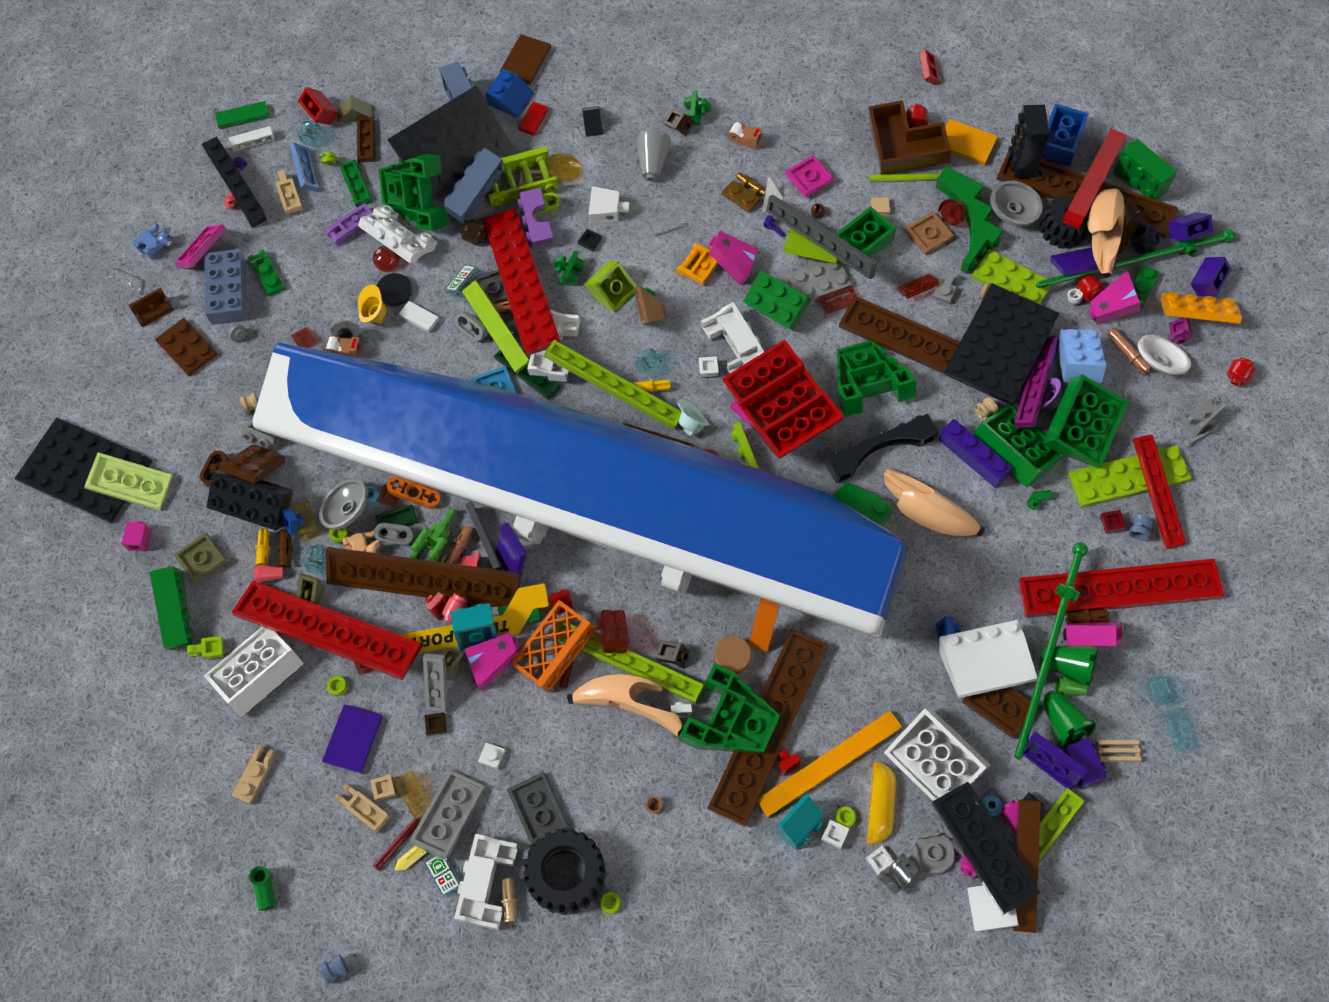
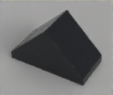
[582,106,603,137]

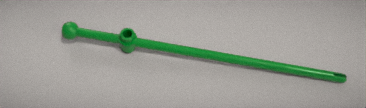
[1036,229,1236,288]
[1015,542,1088,760]

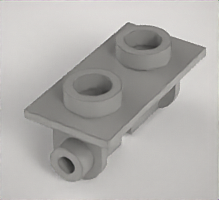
[241,423,281,451]

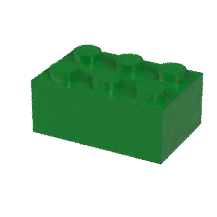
[1114,138,1177,200]
[743,270,811,331]

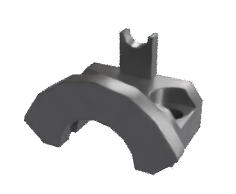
[330,321,364,346]
[877,853,919,894]

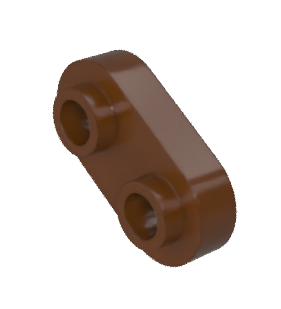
[200,451,228,487]

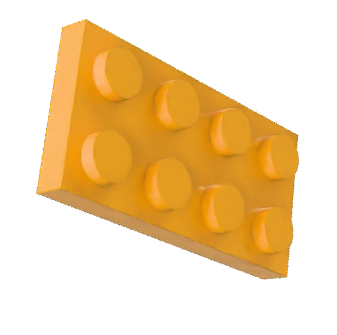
[1160,292,1242,324]

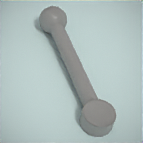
[1184,425,1218,447]

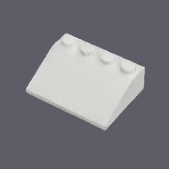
[939,620,1037,698]
[204,627,304,718]
[884,707,990,801]

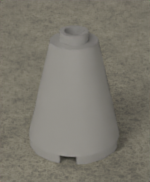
[636,130,671,182]

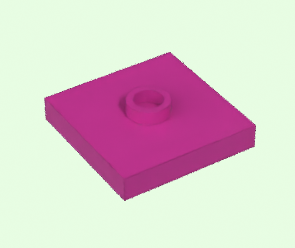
[785,155,834,198]

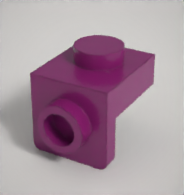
[1167,317,1193,344]

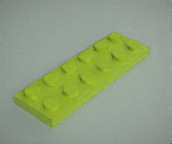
[1068,445,1192,508]

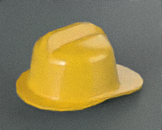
[358,285,387,325]

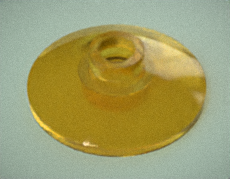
[547,153,581,180]

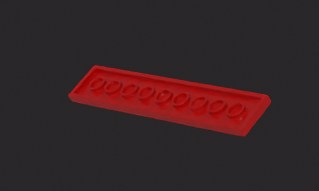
[482,208,561,356]
[1018,559,1224,617]
[232,581,422,680]

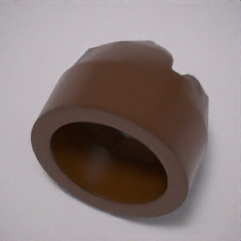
[811,203,825,218]

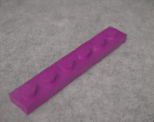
[1015,336,1059,428]

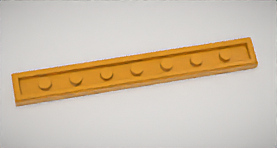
[757,711,902,818]

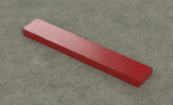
[1133,434,1186,549]

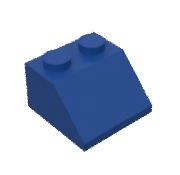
[486,69,534,118]

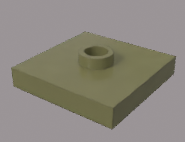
[173,533,228,585]

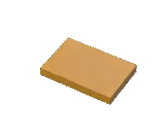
[945,119,998,166]

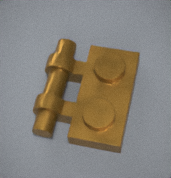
[722,173,766,213]

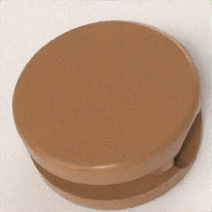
[714,636,751,675]

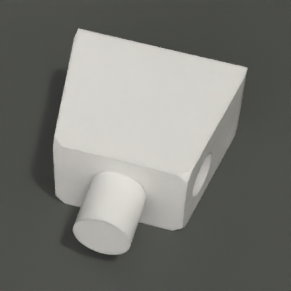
[589,186,630,224]

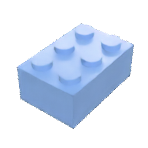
[1057,329,1106,383]

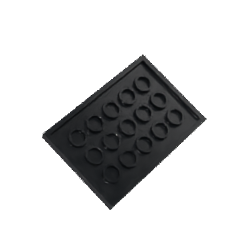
[387,85,513,197]
[944,283,1060,406]
[14,417,152,524]

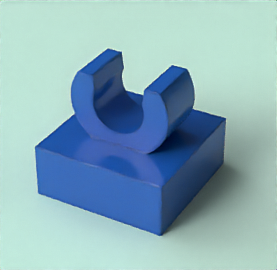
[282,508,305,536]
[936,616,962,640]

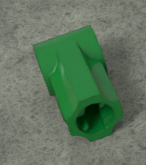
[249,866,277,911]

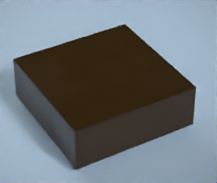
[424,712,447,736]

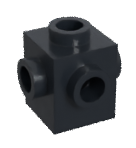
[1130,223,1160,254]

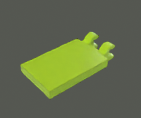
[783,229,845,264]

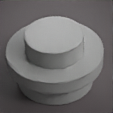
[228,324,246,342]

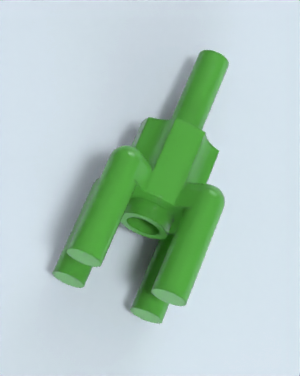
[410,508,457,562]

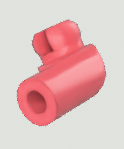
[225,193,237,209]

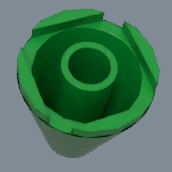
[1040,646,1098,686]
[1042,690,1097,748]

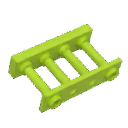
[489,146,559,207]

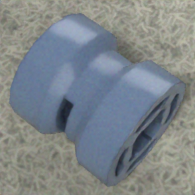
[1129,514,1154,541]
[319,954,349,984]

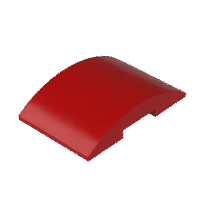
[722,339,845,459]

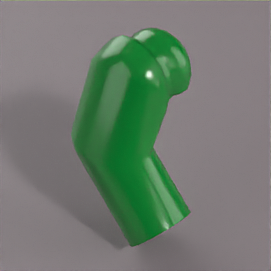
[1027,490,1052,510]

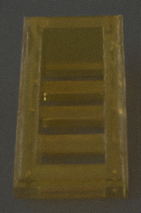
[290,500,321,542]
[393,771,430,817]

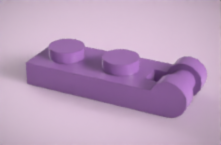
[325,203,373,245]

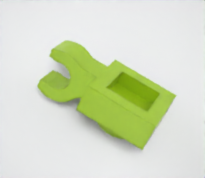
[187,636,224,660]

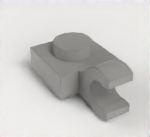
[932,270,956,304]

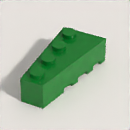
[149,566,194,650]

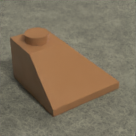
[634,286,667,324]

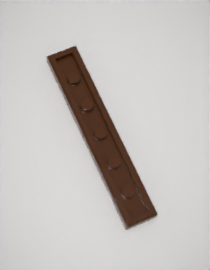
[1013,800,1041,933]

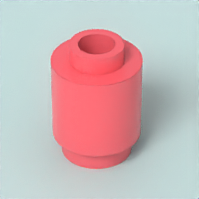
[442,593,468,623]

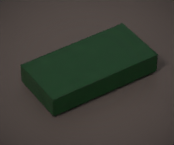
[376,504,418,534]

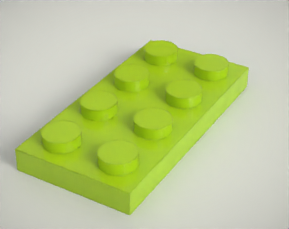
[971,249,1052,304]

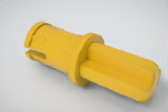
[634,379,671,394]
[255,529,271,566]

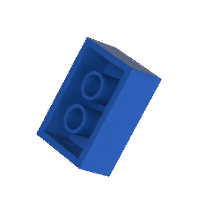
[1042,103,1089,166]

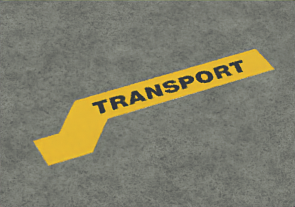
[400,583,549,654]

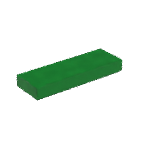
[215,101,269,130]
[339,160,373,207]

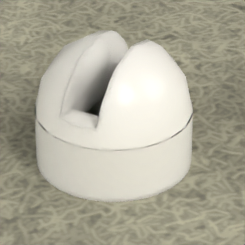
[1067,289,1083,305]

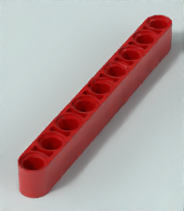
[1062,128,1127,230]

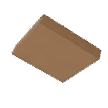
[904,211,955,255]

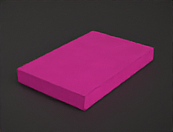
[175,224,227,268]

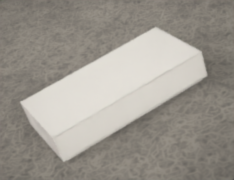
[399,301,439,333]

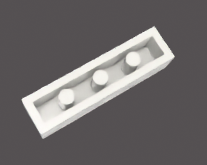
[229,126,275,152]

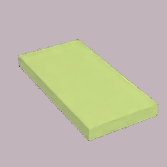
[84,452,173,511]

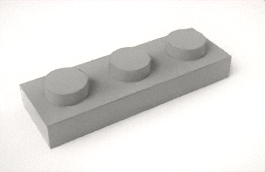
[423,653,448,712]

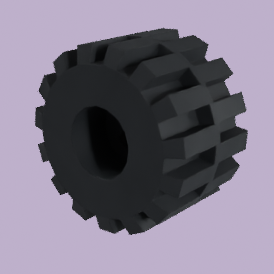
[1040,195,1090,249]

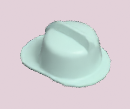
[678,399,710,436]

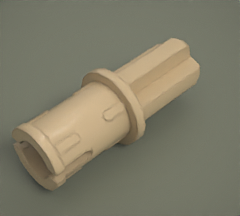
[501,878,518,923]

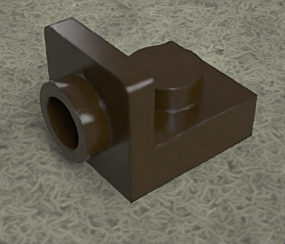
[664,109,694,136]
[655,640,690,669]

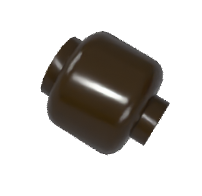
[459,219,487,245]

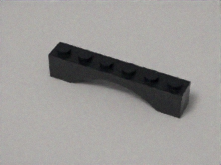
[202,136,267,228]
[826,414,939,484]

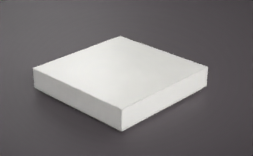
[967,885,1019,932]

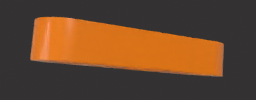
[387,477,440,509]

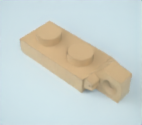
[275,170,303,215]

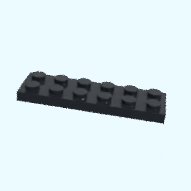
[932,782,1040,915]

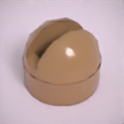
[645,796,662,814]

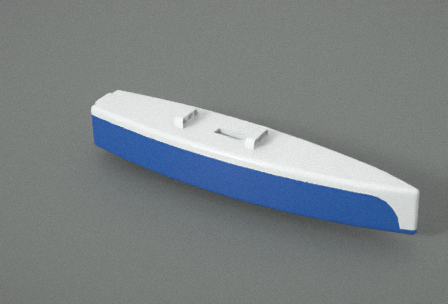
[252,343,906,639]

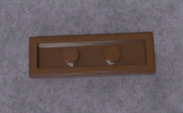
[357,117,375,163]

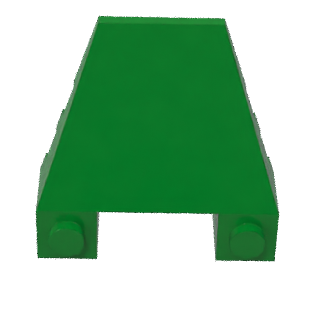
[378,154,448,231]
[837,341,916,417]
[679,663,780,753]

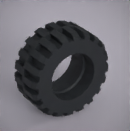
[523,828,606,915]

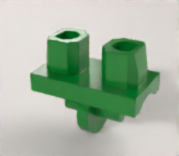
[683,90,711,126]
[553,251,585,286]

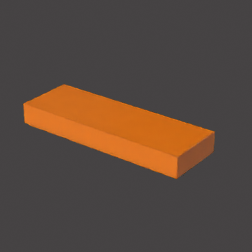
[749,598,780,652]

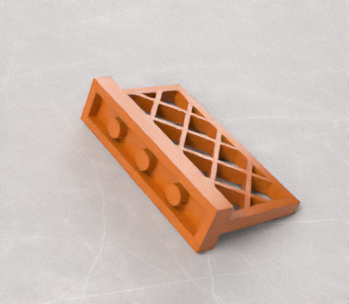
[510,600,597,693]

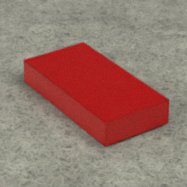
[518,102,549,136]

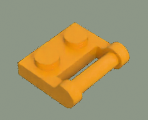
[676,243,719,286]

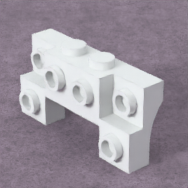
[358,205,437,263]
[701,302,764,373]
[527,309,580,382]
[454,834,519,930]

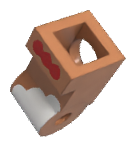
[727,122,762,150]
[325,336,362,358]

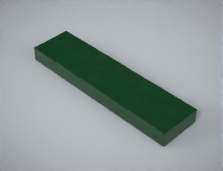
[494,350,561,400]

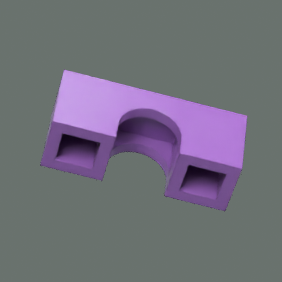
[517,188,553,247]

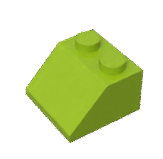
[584,261,637,312]

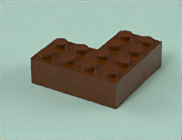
[869,100,951,175]

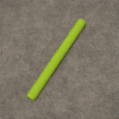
[870,173,940,182]

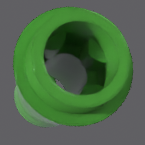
[1055,676,1087,696]

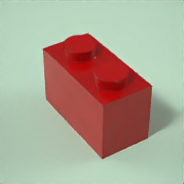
[298,87,338,125]

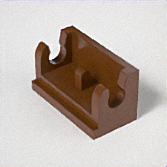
[128,288,174,328]

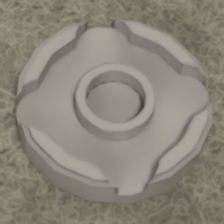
[912,832,955,875]

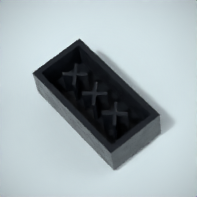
[1008,104,1049,178]
[206,469,293,531]

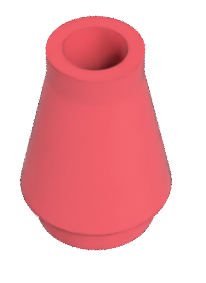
[254,564,283,583]

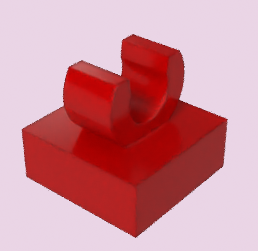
[548,589,573,614]
[425,592,448,620]
[778,749,801,776]

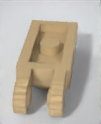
[231,744,276,805]
[334,784,390,833]

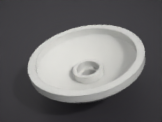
[1138,335,1191,375]

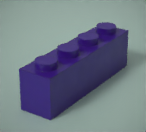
[938,419,1012,489]

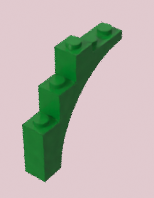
[935,166,1003,274]

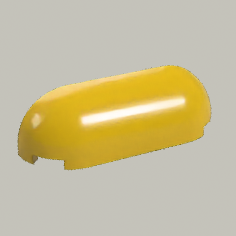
[867,762,897,844]

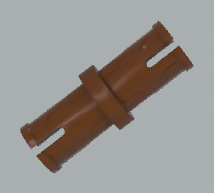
[277,529,293,569]
[1065,609,1108,624]

